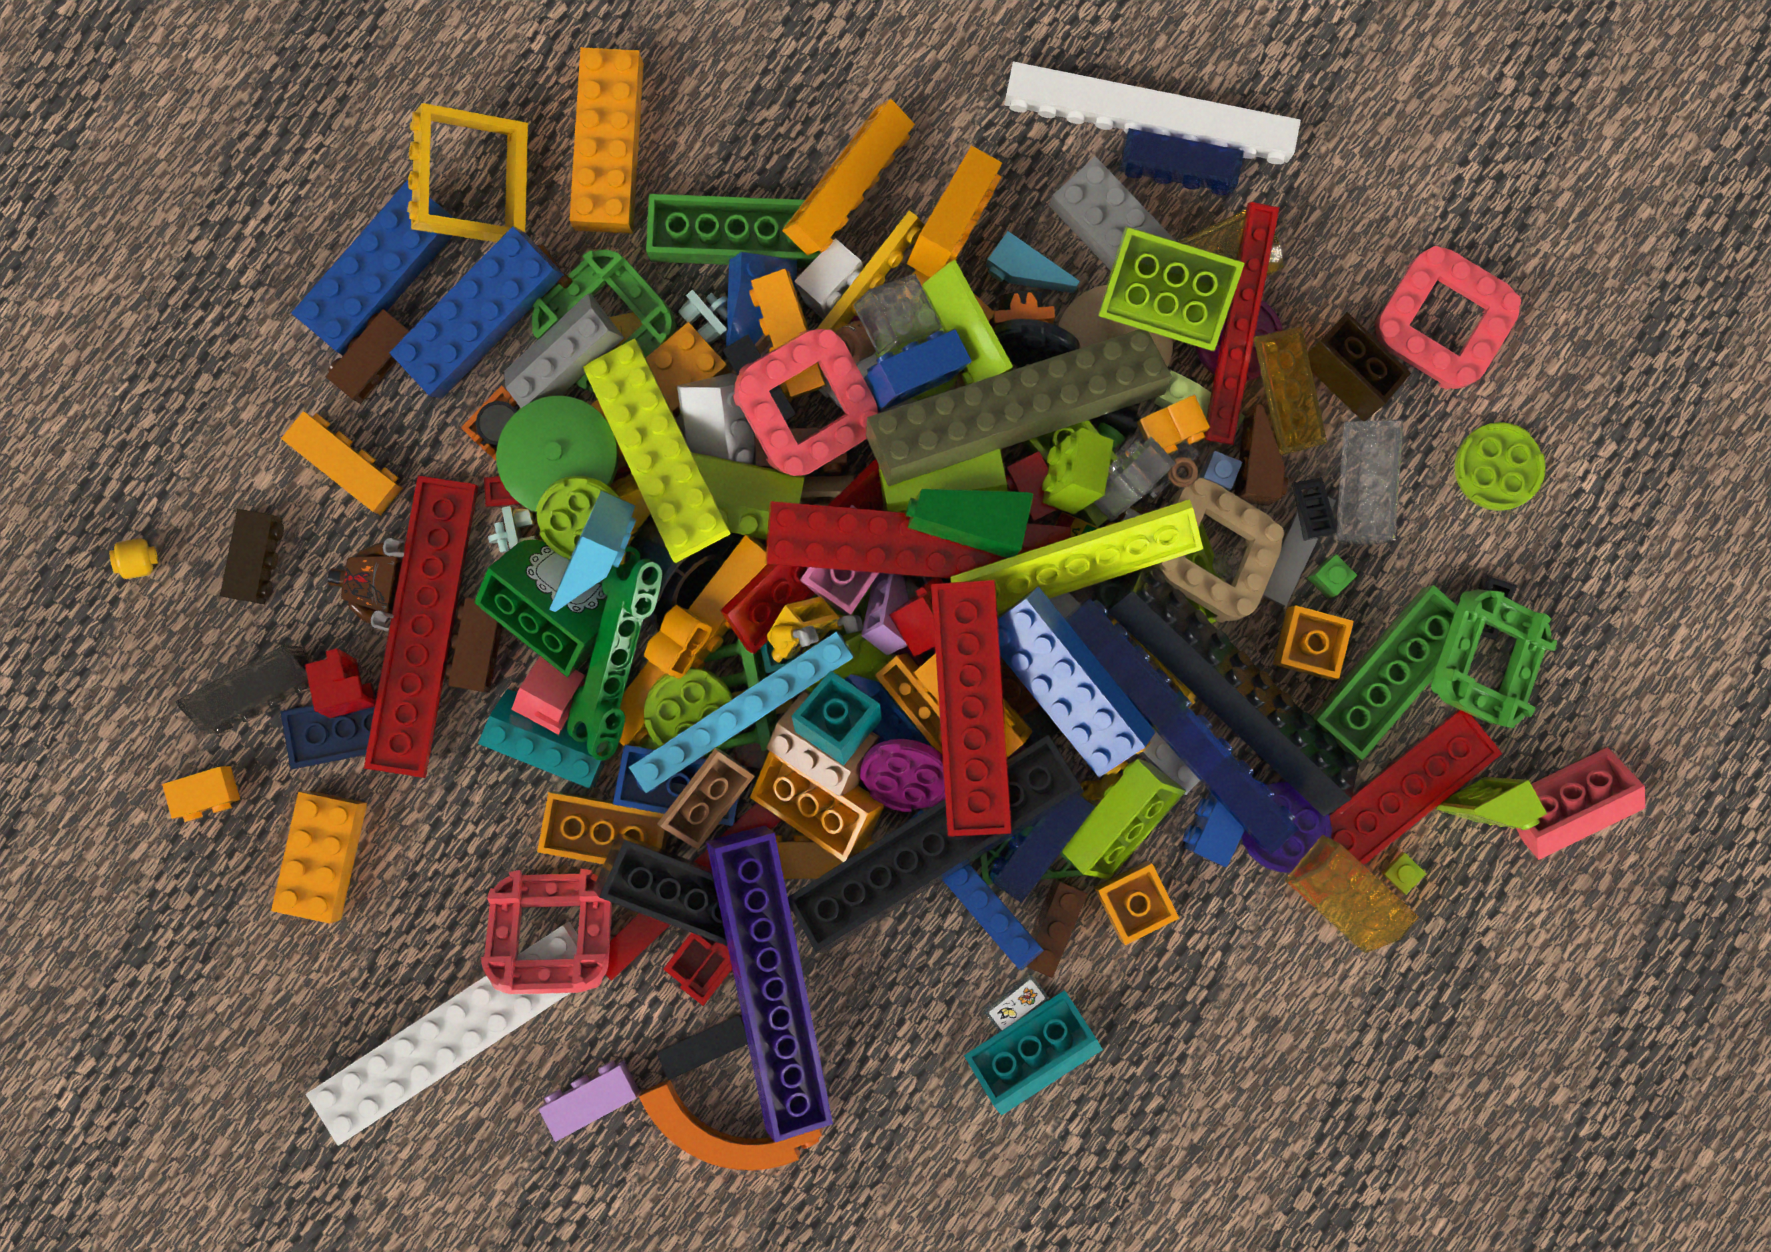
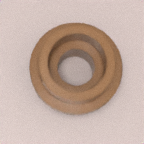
[1167,457,1198,488]

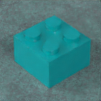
[791,670,882,766]

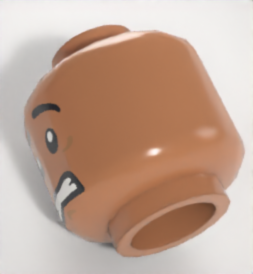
[835,321,878,363]

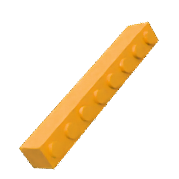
[619,535,767,746]

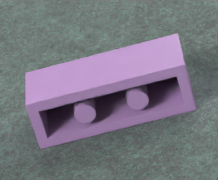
[538,1060,640,1142]

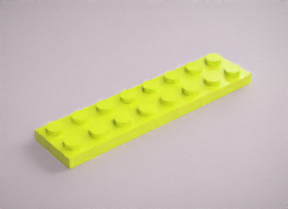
[583,338,731,563]
[950,499,1203,615]

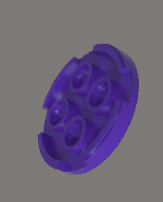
[1241,782,1332,873]

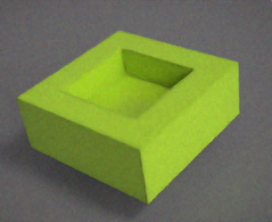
[1382,852,1427,895]

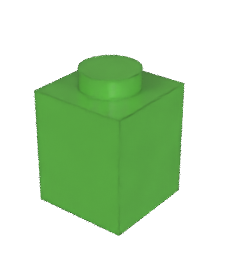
[1307,554,1357,599]

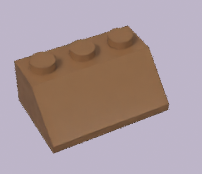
[766,690,880,797]
[657,747,755,850]

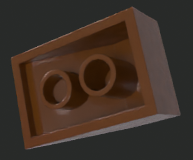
[1234,404,1288,506]

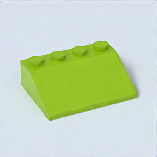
[1099,226,1245,351]

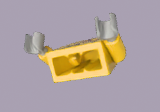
[767,596,863,664]

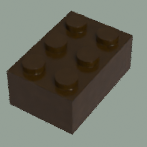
[1300,312,1411,422]

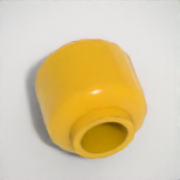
[109,538,158,579]

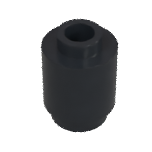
[1095,406,1141,437]

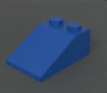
[726,252,797,347]

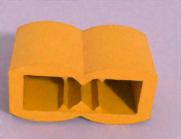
[1137,395,1210,457]
[644,605,712,679]

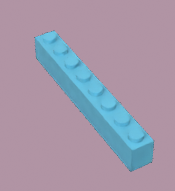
[629,631,855,793]

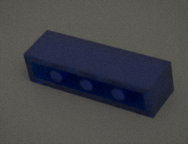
[1119,128,1244,195]
[990,794,1095,903]

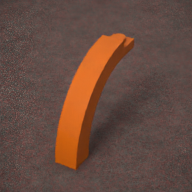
[639,1079,823,1171]

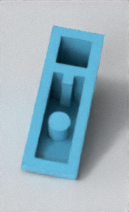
[986,231,1080,293]

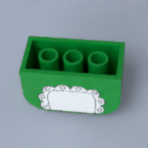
[474,539,607,678]

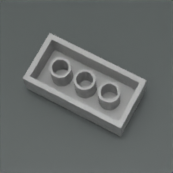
[1049,156,1176,271]

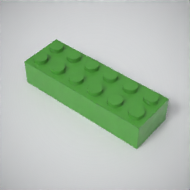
[646,194,821,268]
[1312,585,1457,760]

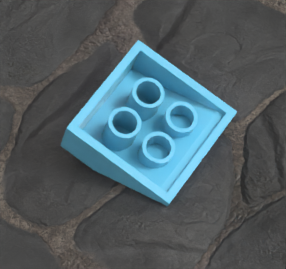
[549,491,636,612]

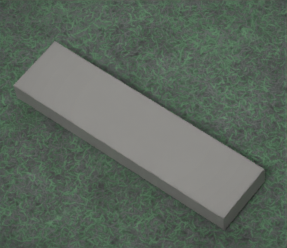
[1262,488,1336,607]

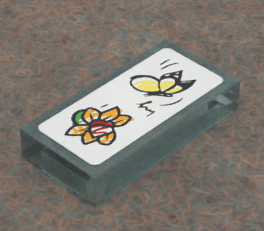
[984,973,1050,1032]

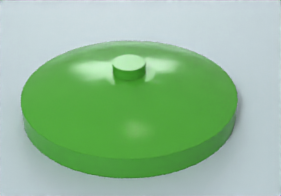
[496,396,619,513]

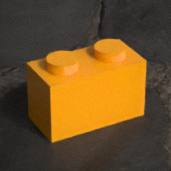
[162,766,240,822]

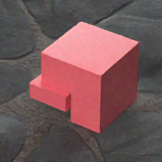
[511,656,585,735]

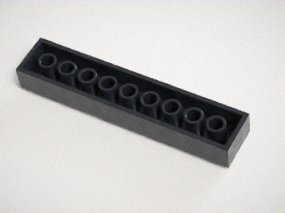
[1107,566,1359,817]
[788,735,1084,953]

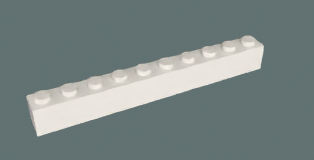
[1004,61,1301,164]

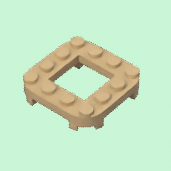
[1152,478,1284,623]

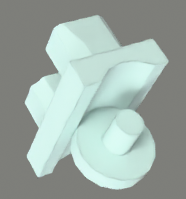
[678,290,728,345]
[488,506,538,553]

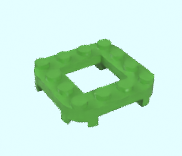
[531,250,677,393]
[1431,589,1557,728]

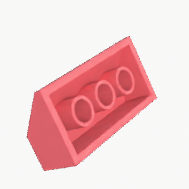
[1516,747,1645,860]

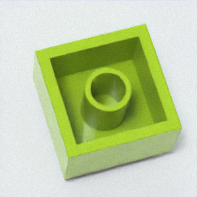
[1042,428,1114,514]

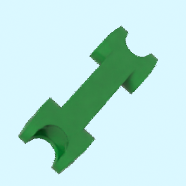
[567,544,662,760]

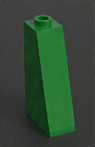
[906,489,1034,558]

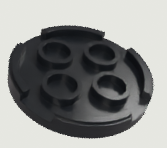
[993,319,1081,367]

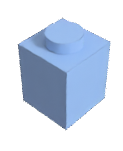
[1199,451,1242,491]

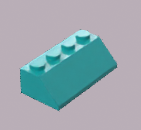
[478,689,608,789]
[964,990,1103,1116]

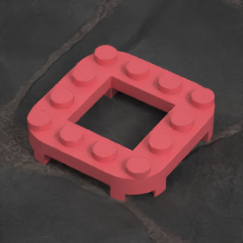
[1374,246,1521,390]
[733,329,878,476]
[481,869,612,994]

